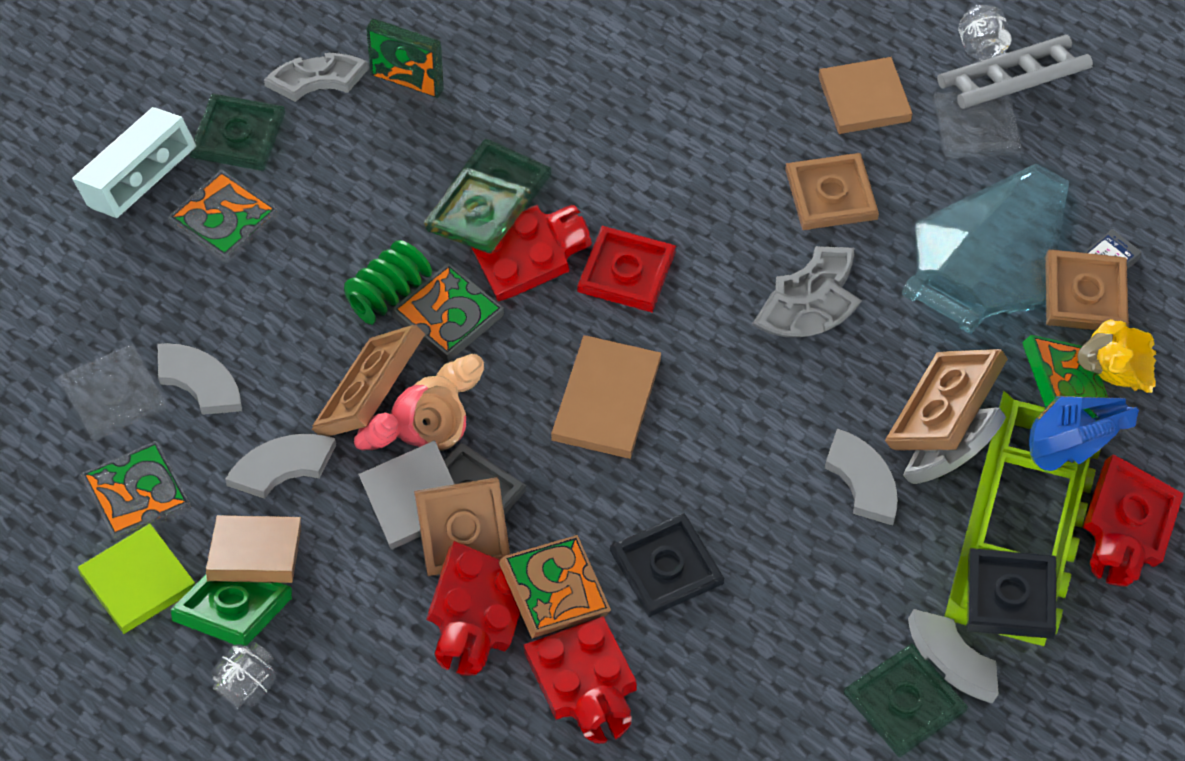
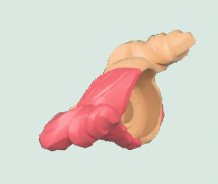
[354,354,484,451]

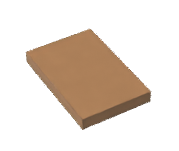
[312,325,425,436]
[551,335,661,459]
[885,349,1008,450]

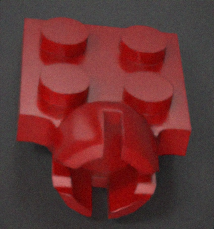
[466,205,592,302]
[1083,454,1184,587]
[426,541,520,676]
[523,617,637,744]

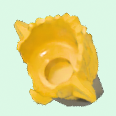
[1078,319,1157,393]

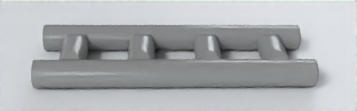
[937,35,1093,109]

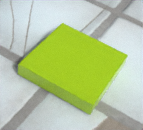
[78,524,196,634]

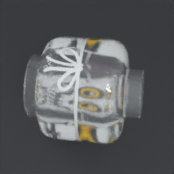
[958,5,1012,61]
[212,642,277,709]

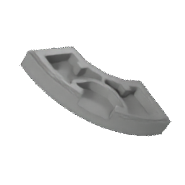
[264,53,369,102]
[775,246,855,296]
[752,279,862,338]
[158,343,242,415]
[903,407,1006,484]
[825,429,898,525]
[225,434,336,499]
[908,609,999,703]

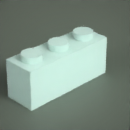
[72,107,196,218]

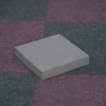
[358,440,454,550]

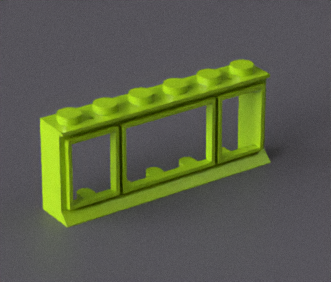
[944,391,1101,646]

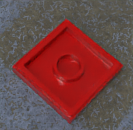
[577,226,676,313]

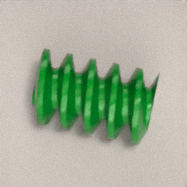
[344,240,432,325]

